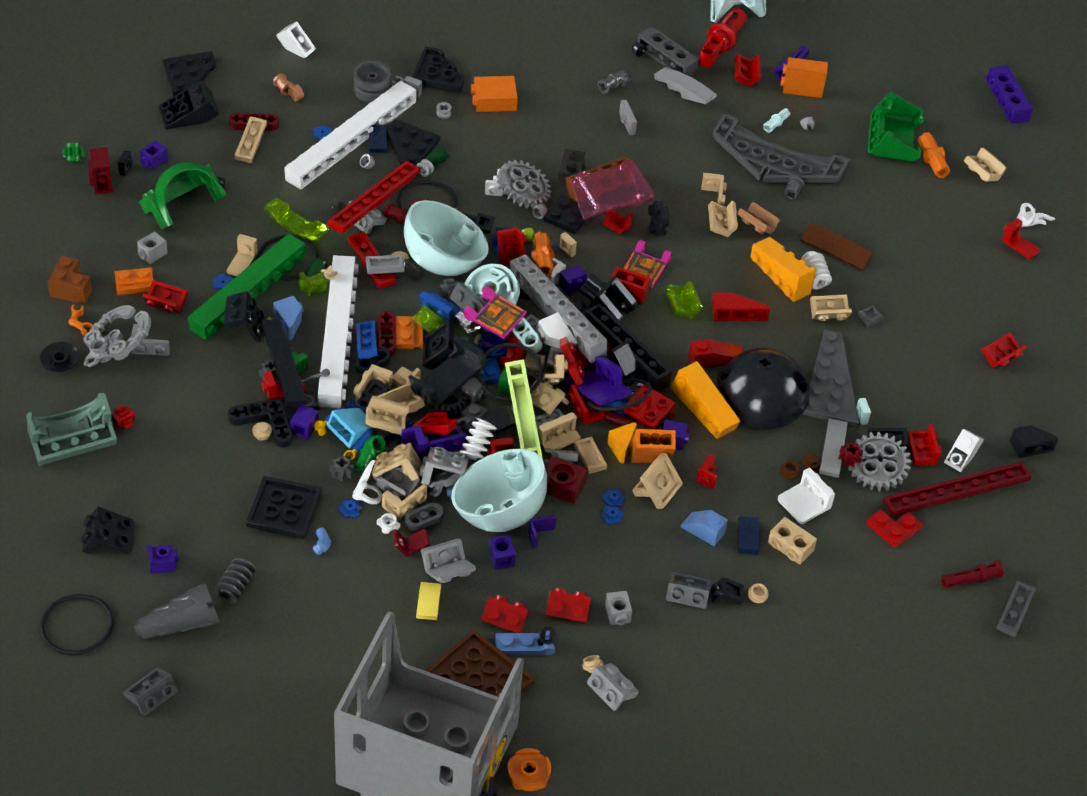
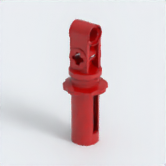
[699,8,747,68]

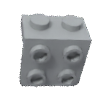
[419,447,469,485]
[421,538,476,583]

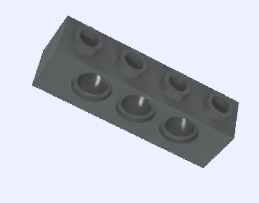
[637,26,699,76]

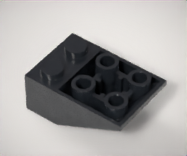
[158,80,220,129]

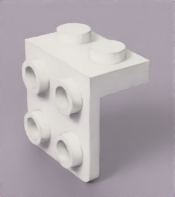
[778,467,835,524]

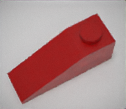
[711,292,770,321]
[688,339,744,369]

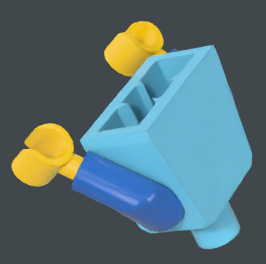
[314,408,374,465]

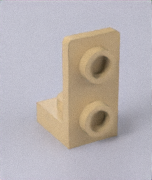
[701,172,727,205]
[226,234,258,276]
[354,364,393,402]
[382,484,427,520]

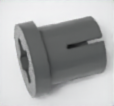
[784,176,805,199]

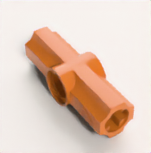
[918,132,950,178]
[531,232,555,277]

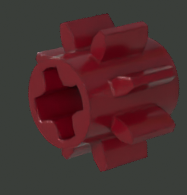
[838,442,863,467]

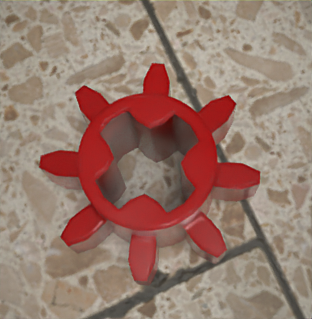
[111,405,136,430]

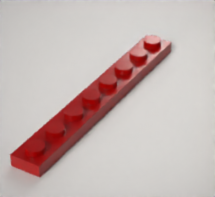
[327,161,421,234]

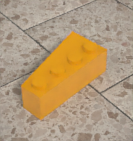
[750,237,816,302]
[670,361,740,439]

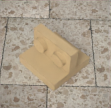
[632,453,683,509]

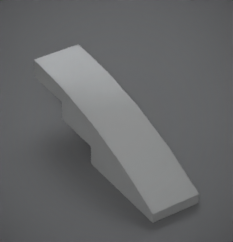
[654,67,717,104]
[819,418,848,478]

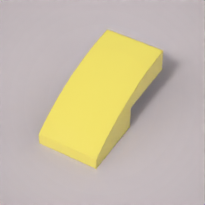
[416,582,441,620]

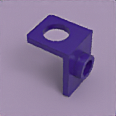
[528,515,556,549]

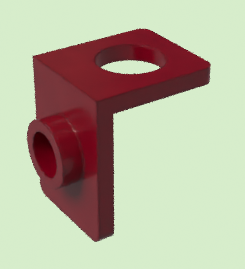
[392,529,430,556]

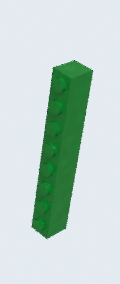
[188,233,306,340]

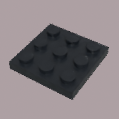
[246,476,322,539]

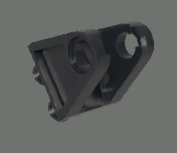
[579,273,637,323]

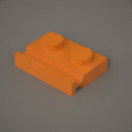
[114,267,153,296]
[396,316,423,349]

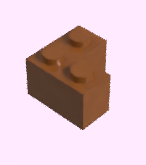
[47,255,92,304]

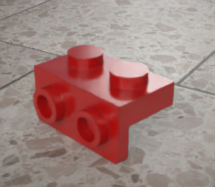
[734,54,761,88]
[497,227,527,266]
[142,280,189,313]
[981,332,1027,368]
[568,385,605,425]
[907,424,942,465]
[545,588,591,623]
[481,595,530,633]

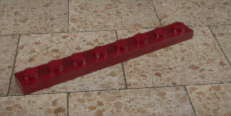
[883,461,1032,517]

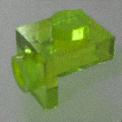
[298,272,328,296]
[412,305,445,333]

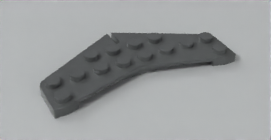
[713,114,850,183]

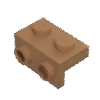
[737,202,780,235]

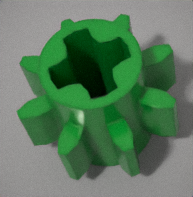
[63,143,85,162]

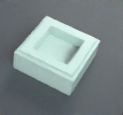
[856,398,871,425]

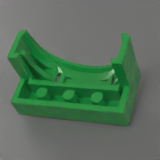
[139,162,227,230]

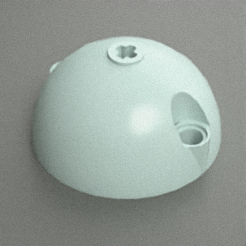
[404,200,489,276]
[451,449,547,532]

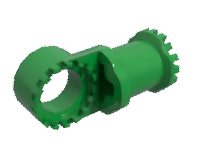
[354,435,385,474]

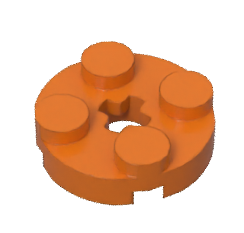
[507,748,551,791]

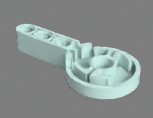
[465,264,542,353]

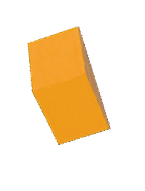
[607,423,637,464]

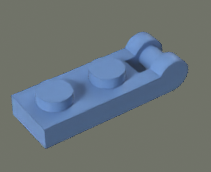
[495,631,555,656]

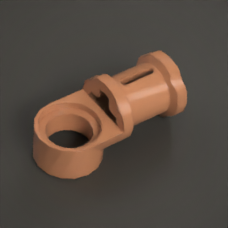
[273,73,304,101]

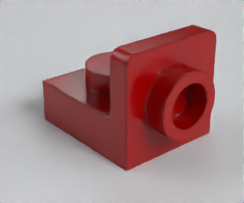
[696,453,717,489]

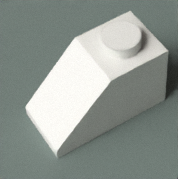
[276,21,316,58]
[536,312,577,349]

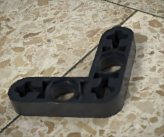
[228,399,292,448]

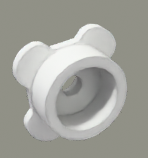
[377,513,400,534]

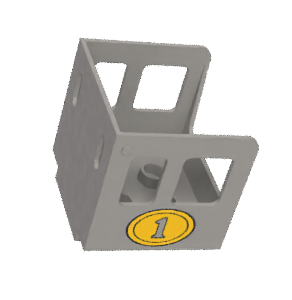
[334,611,524,796]

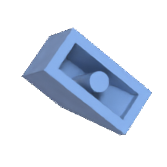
[273,296,304,340]
[681,510,728,547]

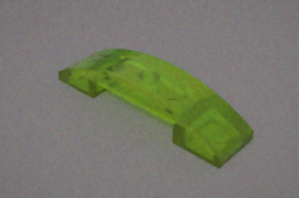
[264,197,330,240]

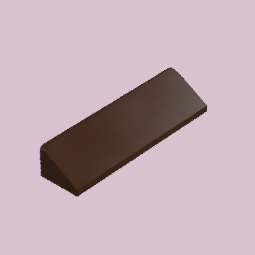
[800,222,873,271]

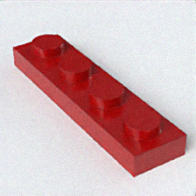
[348,232,396,289]

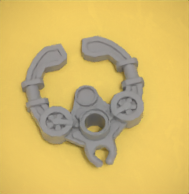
[83,305,151,368]

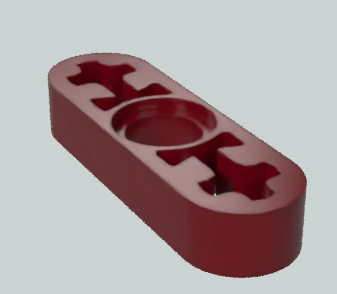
[229,113,279,131]
[378,311,396,357]

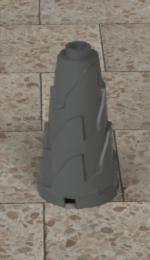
[133,583,220,639]

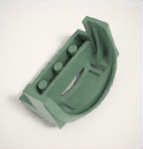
[26,393,117,466]

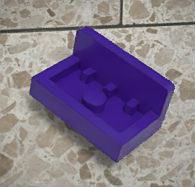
[424,426,467,455]

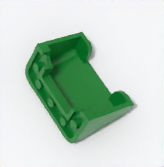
[867,91,924,162]

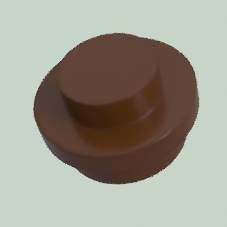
[801,453,821,471]
[780,461,800,479]

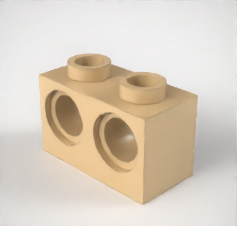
[768,517,817,565]

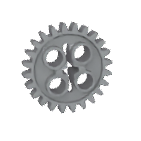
[497,160,552,209]
[848,432,911,492]

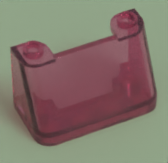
[570,160,656,221]

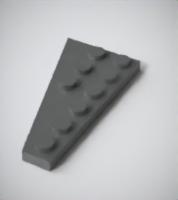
[803,329,859,428]

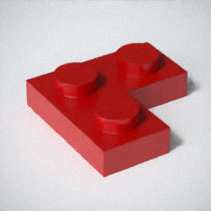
[560,337,585,386]
[413,412,457,436]
[866,509,923,548]

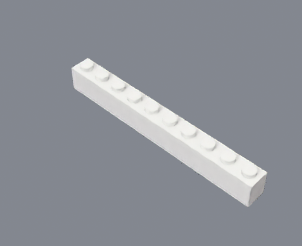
[285,81,416,190]
[318,255,359,408]

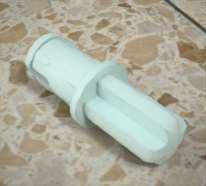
[763,108,791,133]

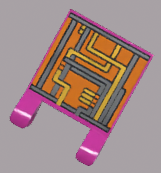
[623,240,672,289]
[463,286,527,339]

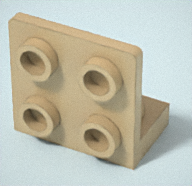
[372,442,422,481]

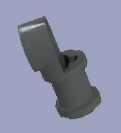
[597,70,631,94]

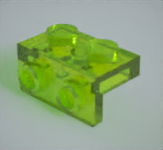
[665,281,702,319]

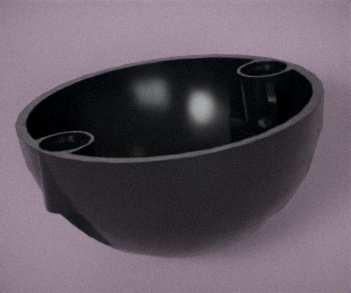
[716,348,810,430]

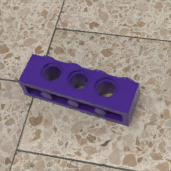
[986,65,1033,123]

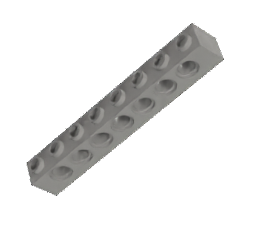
[510,254,607,363]

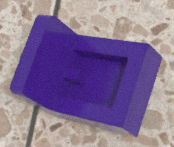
[401,426,429,457]

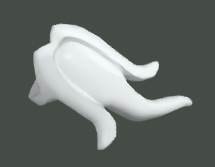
[1016,202,1055,227]
[352,460,382,504]

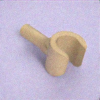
[321,265,338,280]

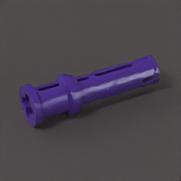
[774,46,809,80]

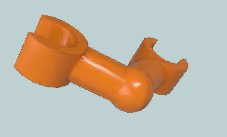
[68,304,93,336]

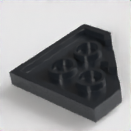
[412,46,465,92]
[162,51,216,96]
[386,119,440,166]

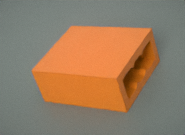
[780,57,828,98]
[471,76,518,112]
[631,429,676,463]

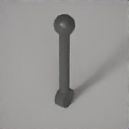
[300,369,330,383]

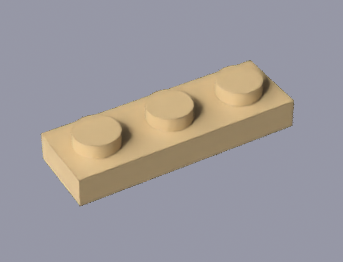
[235,116,267,164]

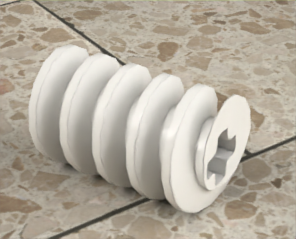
[801,251,832,290]
[460,418,497,461]

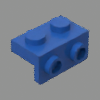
[419,291,462,322]

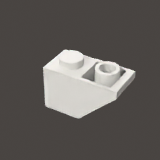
[944,429,984,472]

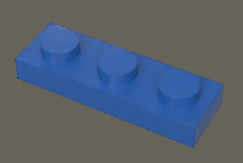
[356,320,378,359]

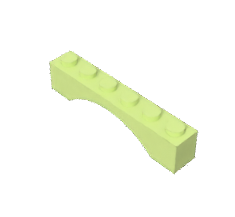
[505,359,543,460]

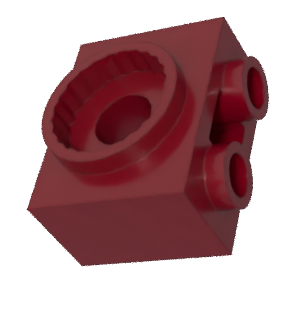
[87,147,113,194]
[545,456,588,504]

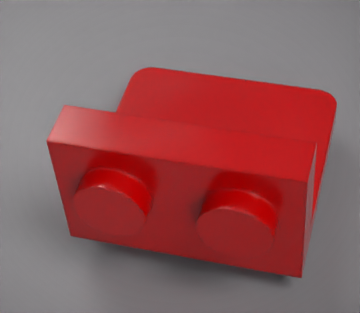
[623,385,676,429]

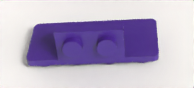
[563,355,631,405]

